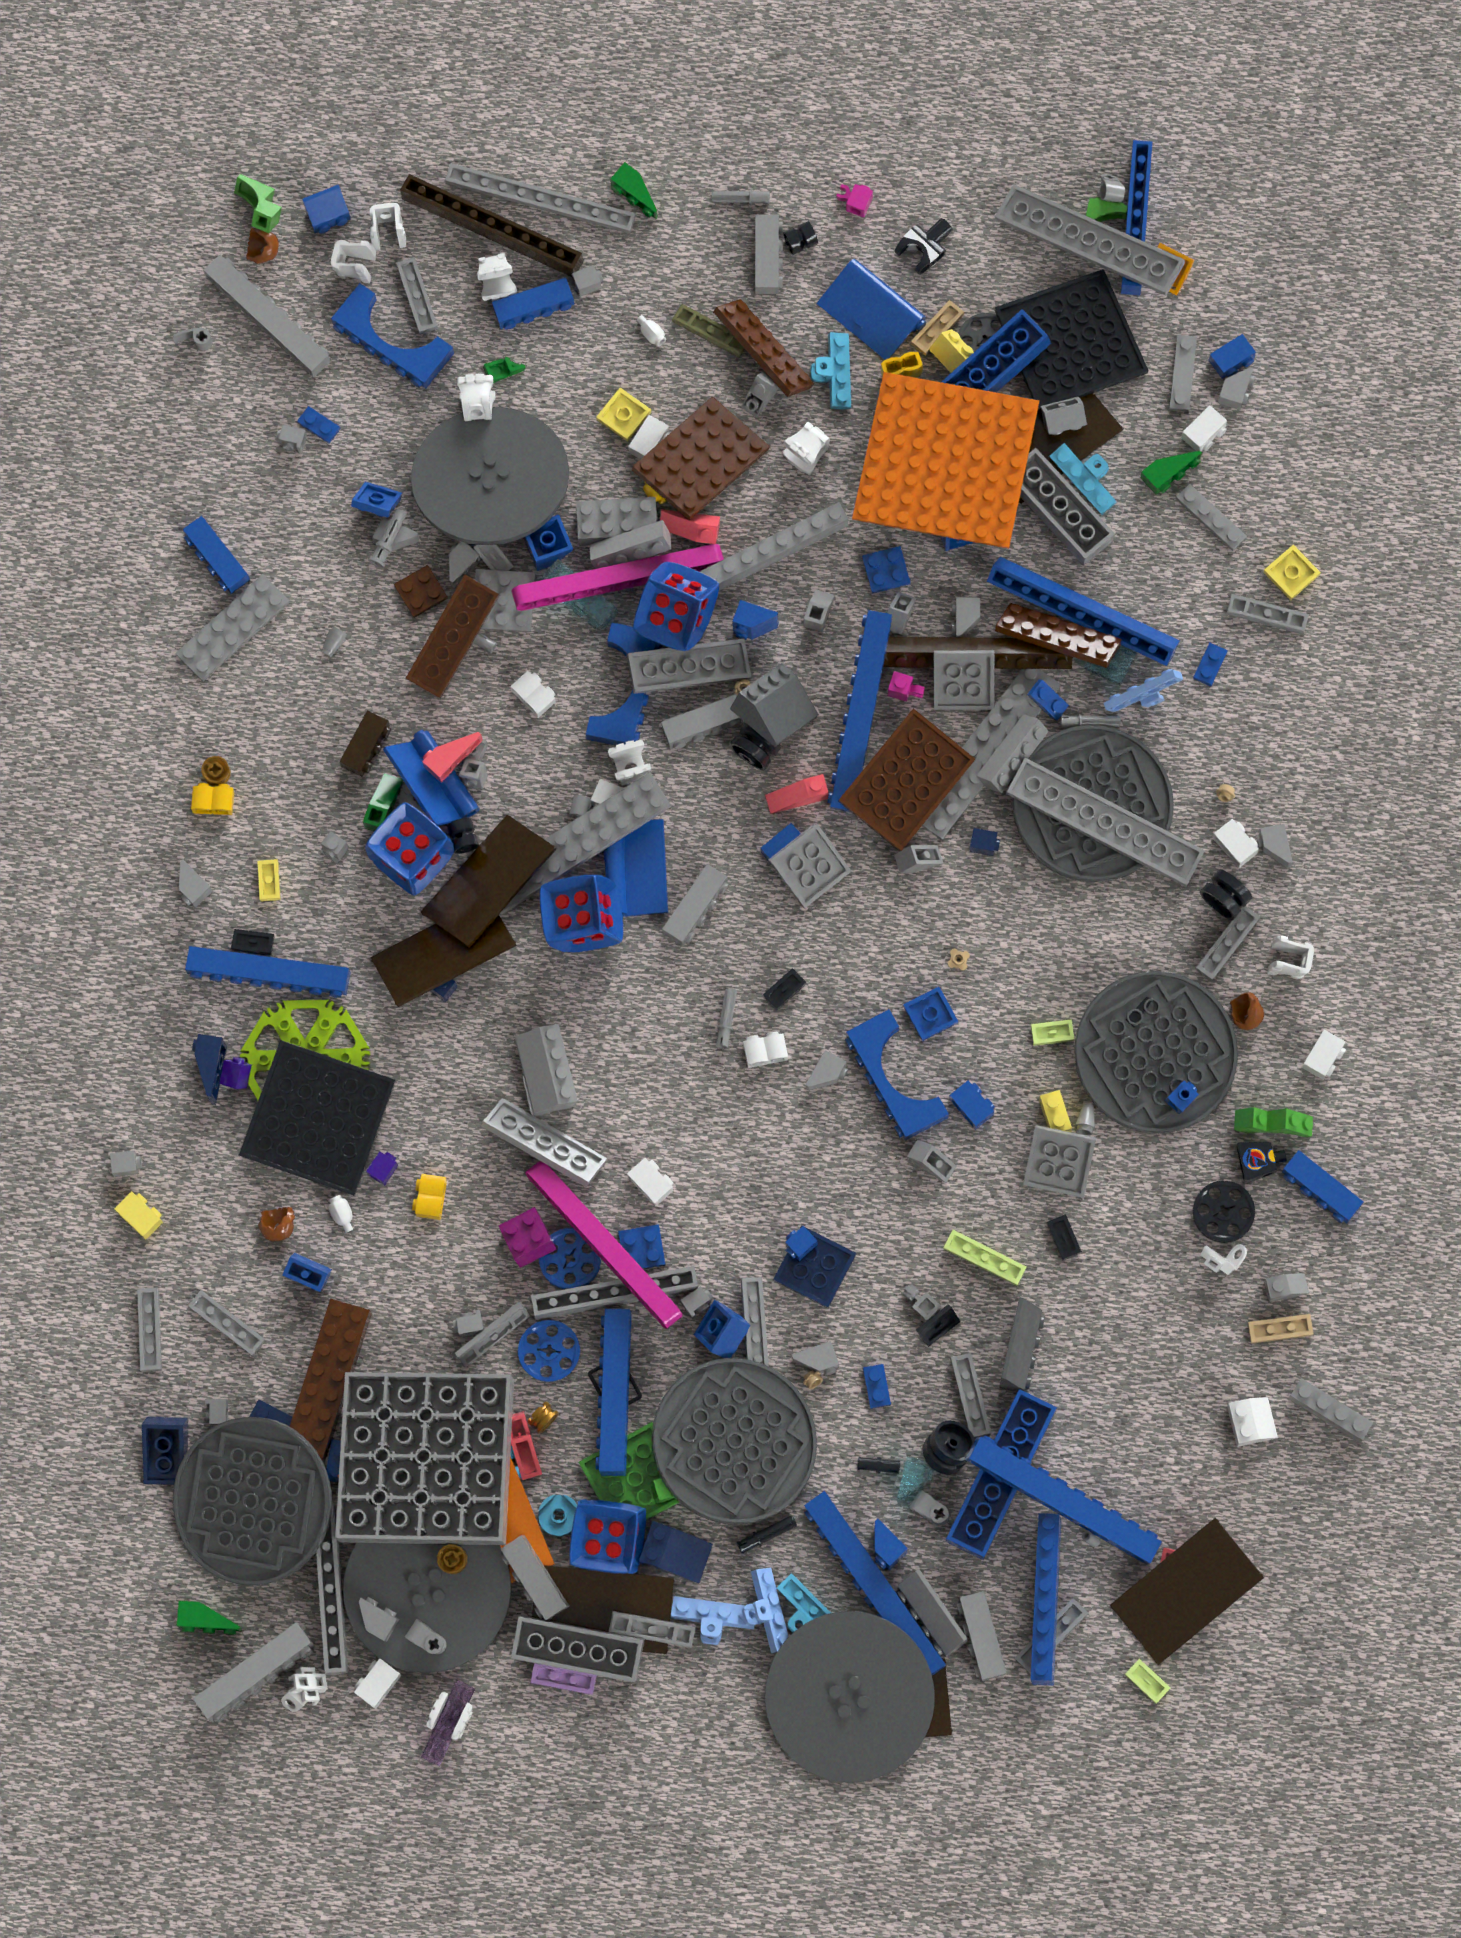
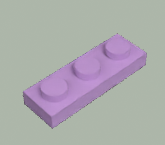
[530,1663,597,1695]

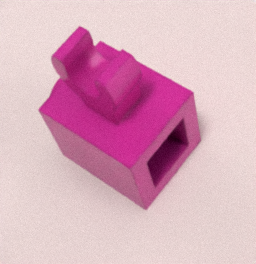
[836,184,873,218]
[888,671,925,702]

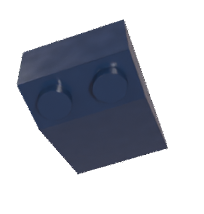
[192,1034,227,1105]
[142,1417,188,1485]
[639,1521,713,1584]

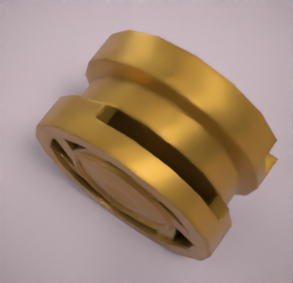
[201,756,231,786]
[527,1401,559,1434]
[437,1544,468,1574]

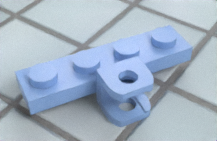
[1104,669,1183,712]
[742,1568,789,1654]
[671,1596,755,1645]

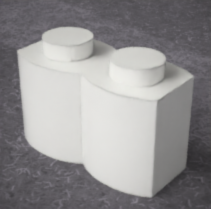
[510,671,556,718]
[743,1032,788,1068]

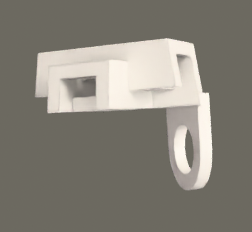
[1200,1244,1247,1275]
[281,1667,328,1712]

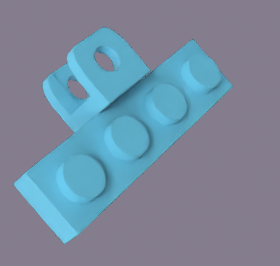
[810,332,851,409]
[1049,443,1117,515]
[776,1573,831,1633]

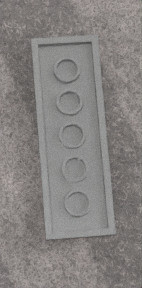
[175,574,290,682]
[627,639,751,694]
[481,1098,607,1187]

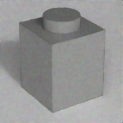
[572,265,604,297]
[110,1151,142,1177]

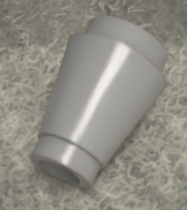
[321,626,347,657]
[1075,1104,1095,1136]

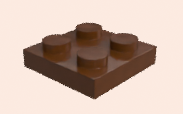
[394,565,448,618]

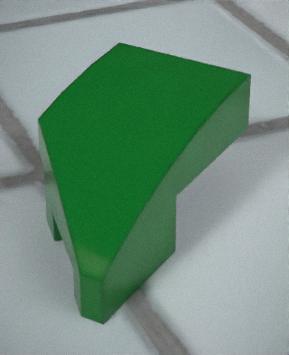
[483,356,526,383]

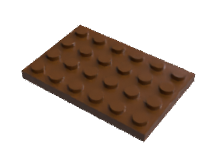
[632,396,770,521]
[838,708,976,852]

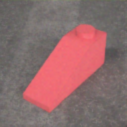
[660,509,720,544]
[422,732,483,783]
[765,774,829,814]

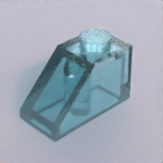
[897,1457,934,1501]

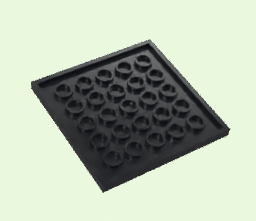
[994,269,1149,412]
[239,1040,396,1196]

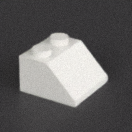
[1227,1397,1278,1447]

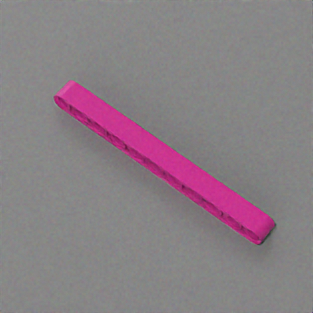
[511,544,724,611]
[525,1161,683,1329]

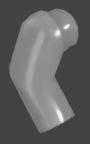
[1082,1531,1101,1547]

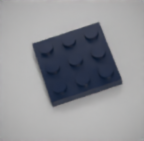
[773,1225,857,1309]

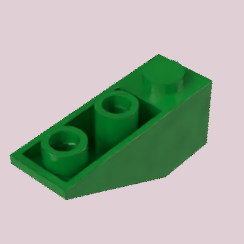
[610,162,658,219]
[1140,450,1202,495]
[363,773,403,832]
[177,1601,242,1635]

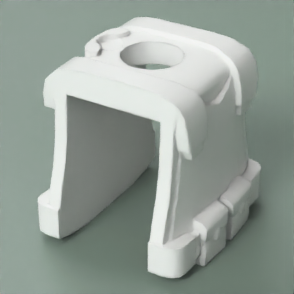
[370,203,406,251]
[331,240,376,283]
[477,253,517,301]
[457,374,496,421]
[783,422,830,475]
[608,740,651,786]
[1267,936,1314,979]
[427,1692,473,1740]

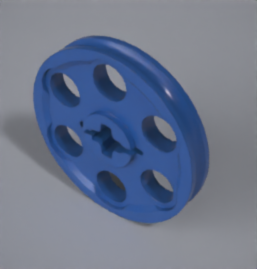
[539,1228,601,1290]
[518,1320,580,1382]

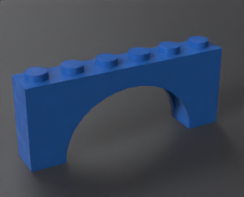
[331,283,454,389]
[585,623,661,746]
[845,1009,949,1141]

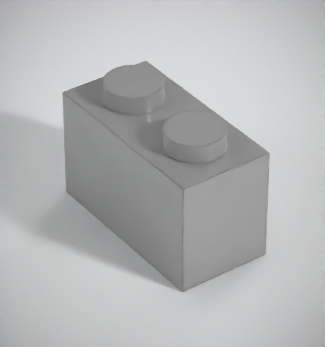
[1041,397,1087,435]

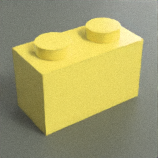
[929,329,974,373]
[1039,1090,1072,1132]
[114,1191,163,1240]

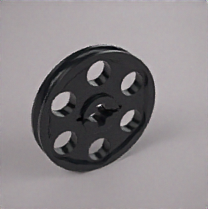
[1193,1181,1255,1243]

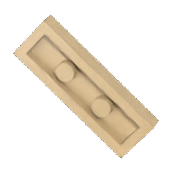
[911,300,964,356]
[1248,1314,1313,1344]

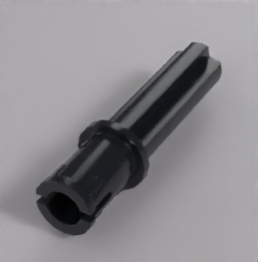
[736,1516,797,1554]

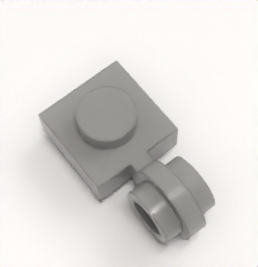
[902,1284,941,1321]

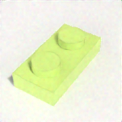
[1031,1019,1074,1046]
[1125,1659,1170,1704]

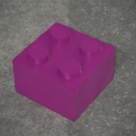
[498,1207,557,1268]

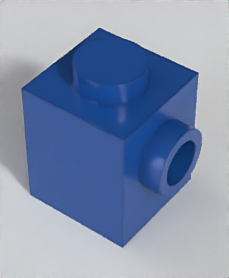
[1164,1080,1199,1114]
[785,1226,818,1261]

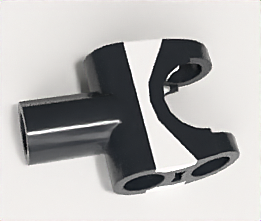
[894,218,953,275]

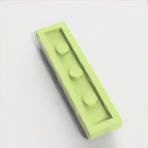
[943,1230,1027,1286]

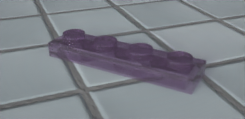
[421,1679,475,1767]

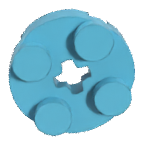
[538,1495,577,1537]

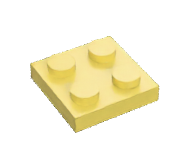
[596,388,651,442]
[1264,545,1321,600]

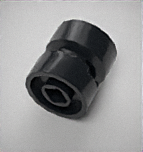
[783,221,818,255]
[447,818,479,854]

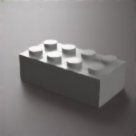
[576,497,657,546]

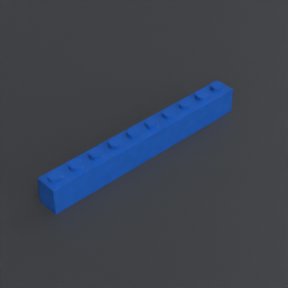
[987,557,1180,666]
[827,610,892,813]
[965,1436,1162,1564]
[804,1491,947,1675]

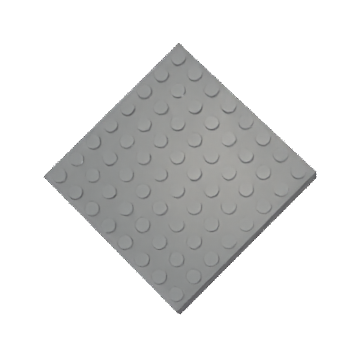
[335,1372,514,1545]

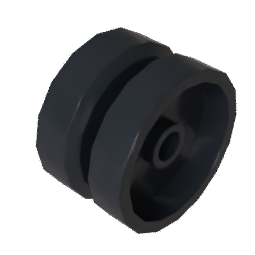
[730,722,781,771]
[1200,869,1252,920]
[922,1420,975,1475]

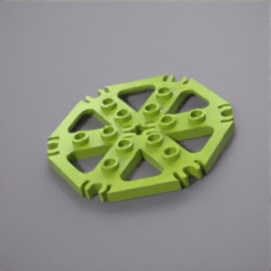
[240,999,370,1100]

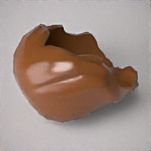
[246,228,279,264]
[1230,992,1264,1030]
[258,1207,295,1241]

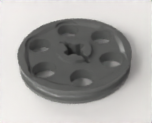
[958,313,1002,352]

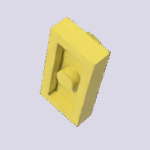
[257,859,281,902]

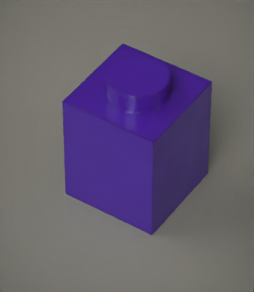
[219,1057,252,1089]
[366,1151,398,1186]

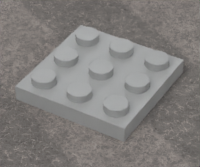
[475,569,536,632]
[934,650,994,710]
[768,823,851,908]
[1023,1125,1096,1198]

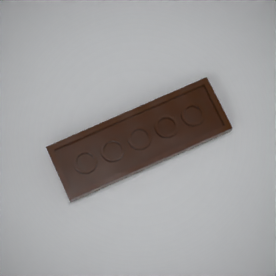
[713,299,815,397]
[406,575,500,699]
[995,603,1122,668]

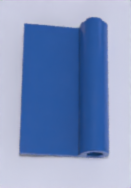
[816,259,926,360]
[383,730,480,826]
[604,819,668,918]

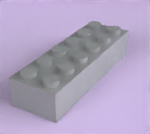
[1020,448,1115,566]
[511,1615,645,1682]
[193,1622,315,1723]

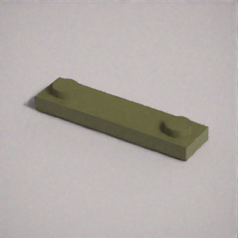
[672,304,745,358]

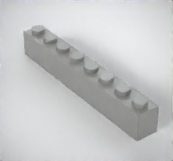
[203,255,330,378]
[700,502,848,591]
[531,1266,698,1320]
[316,1503,348,1676]

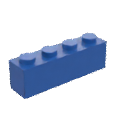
[492,278,574,330]
[183,516,250,594]
[1282,1150,1364,1224]

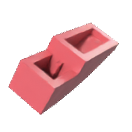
[511,1411,542,1480]

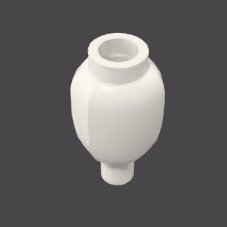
[637,315,666,347]
[328,1195,353,1233]

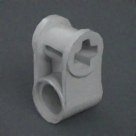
[1097,174,1125,203]
[909,1490,949,1525]
[405,1619,447,1654]

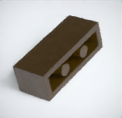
[339,710,391,777]

